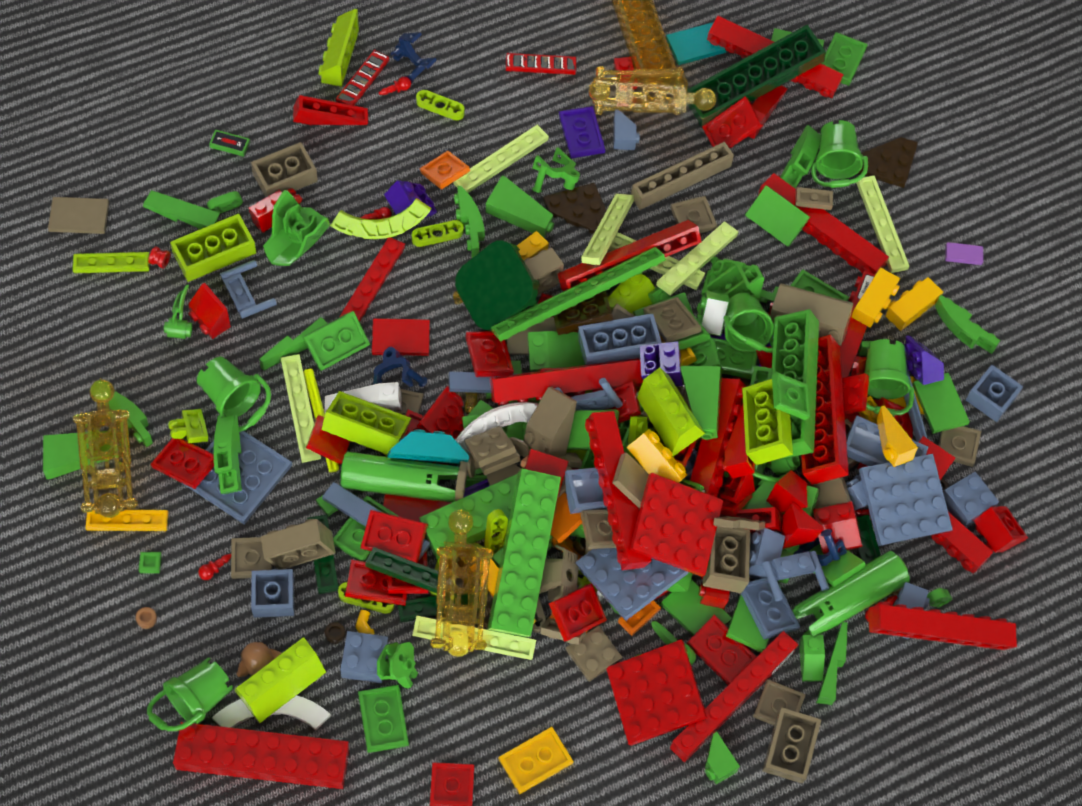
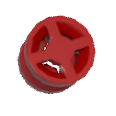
[148,246,171,269]

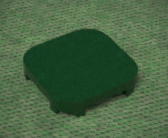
[455,240,540,331]

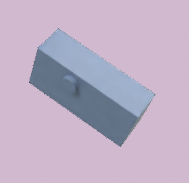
[578,313,662,365]

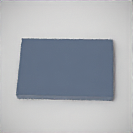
[741,577,800,640]

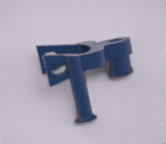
[391,32,437,84]
[373,347,428,387]
[793,529,847,566]

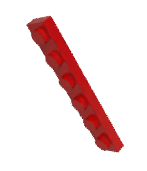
[339,237,405,323]

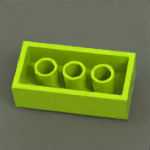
[170,214,256,282]
[742,379,793,465]

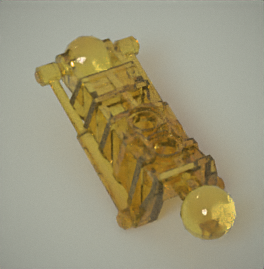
[588,66,717,115]
[73,379,138,518]
[430,509,493,657]

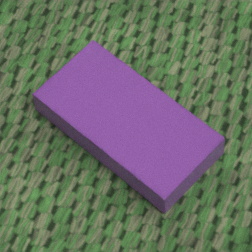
[945,242,983,265]

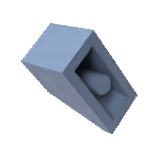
[613,109,640,150]

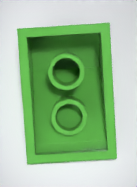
[527,331,585,372]

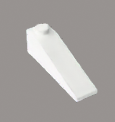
[324,382,402,413]

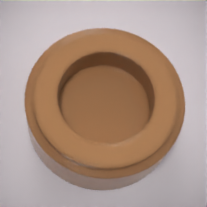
[136,607,157,629]

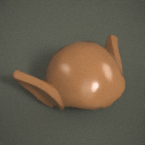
[236,642,282,677]

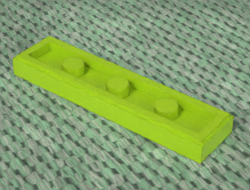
[73,252,150,273]

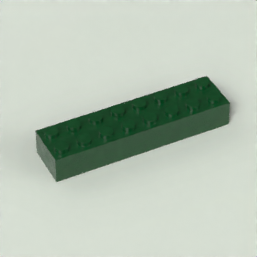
[684,24,826,127]

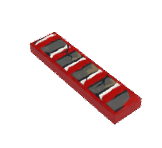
[336,50,389,106]
[506,53,576,75]

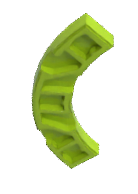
[330,198,432,239]

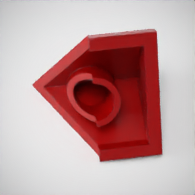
[766,470,808,513]
[720,473,755,504]
[781,502,825,549]

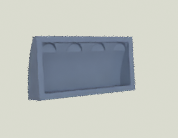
[846,416,928,466]
[565,468,607,514]

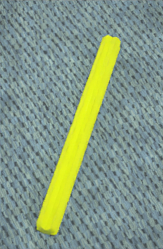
[303,369,339,473]

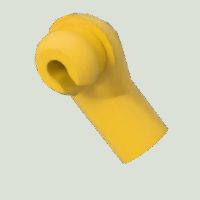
[355,610,374,635]

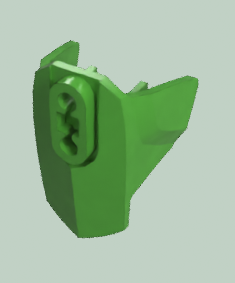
[263,190,330,266]

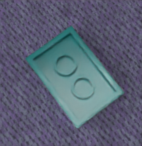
[665,22,726,65]

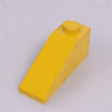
[877,406,918,467]

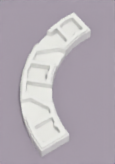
[456,402,538,454]
[212,695,331,731]

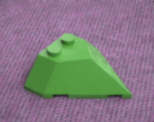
[697,257,764,314]

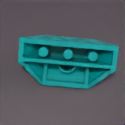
[387,429,469,464]

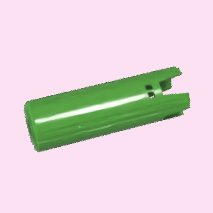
[340,452,460,502]
[792,551,910,637]

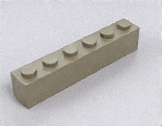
[631,142,734,210]

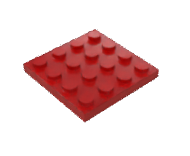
[629,473,723,577]
[606,640,707,746]

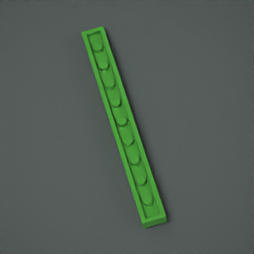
[491,247,665,341]

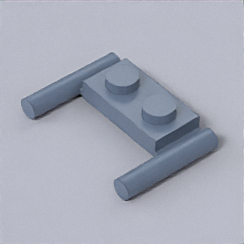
[220,260,277,319]
[555,378,623,411]
[762,551,829,602]

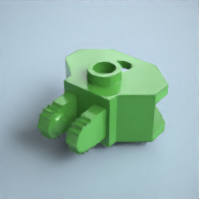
[377,642,418,689]

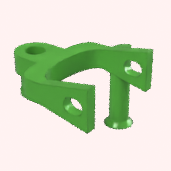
[532,147,580,193]

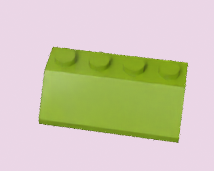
[319,9,359,87]
[608,273,655,315]
[637,367,705,457]
[322,391,411,455]
[234,637,326,724]

